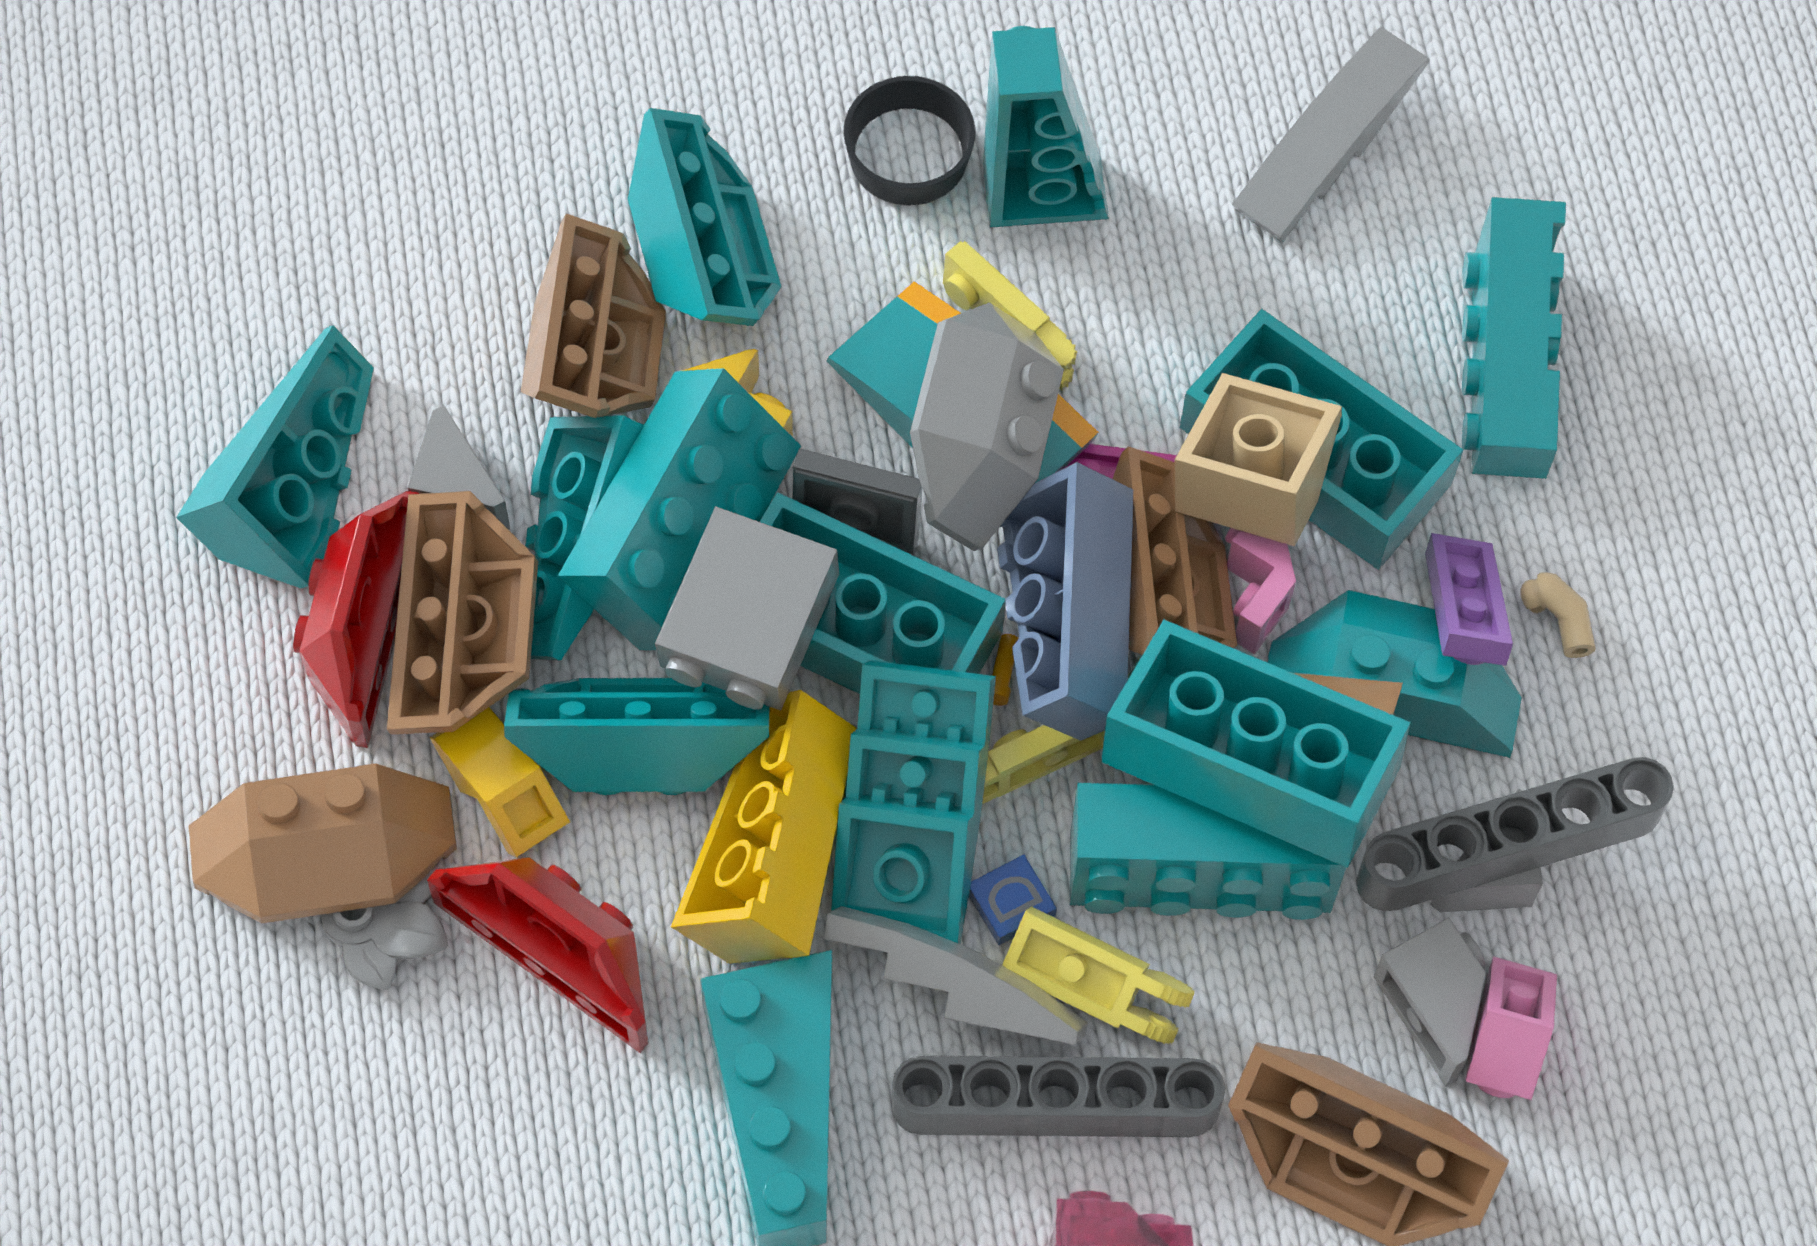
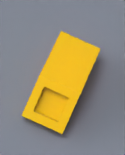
[429,707,570,857]

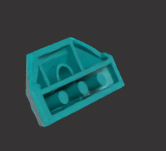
[628,108,782,326]
[1267,590,1522,758]
[504,678,770,795]

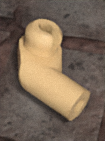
[1520,572,1596,658]

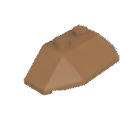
[521,213,666,418]
[1113,446,1237,655]
[387,491,538,735]
[188,763,457,924]
[1228,1042,1509,1246]

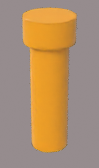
[992,634,1019,706]

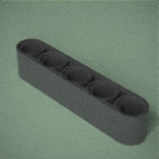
[1356,757,1674,912]
[891,1056,1226,1137]

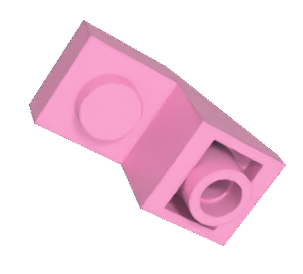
[1225,528,1296,655]

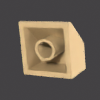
[1175,373,1342,546]

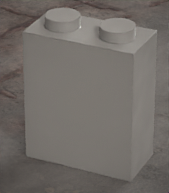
[655,506,839,710]

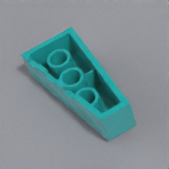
[983,26,1109,228]
[1462,197,1566,479]
[700,950,832,1246]

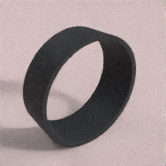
[843,76,976,205]

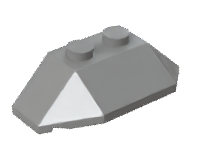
[910,302,1064,551]

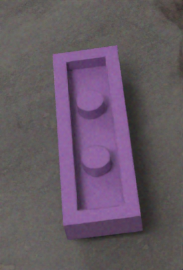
[1425,533,1513,666]

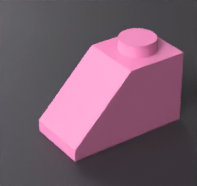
[1466,956,1557,1100]

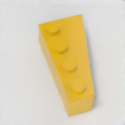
[671,690,857,964]

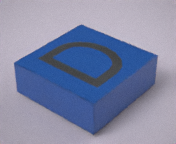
[969,854,1057,946]

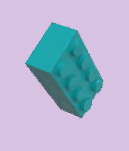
[1179,308,1463,570]
[558,368,801,651]
[760,492,1006,694]
[1101,619,1411,868]
[1070,783,1346,920]

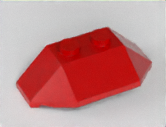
[293,491,419,748]
[427,857,648,1053]

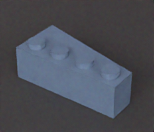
[997,462,1134,741]

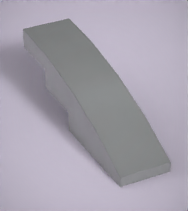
[1232,27,1430,242]
[823,906,1088,1045]

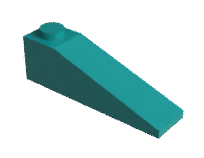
[176,325,374,589]
[525,415,644,661]

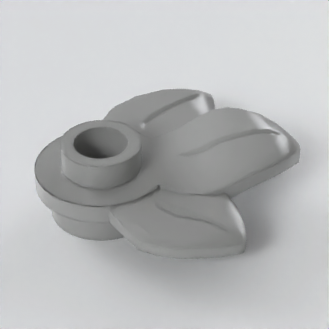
[320,872,448,990]

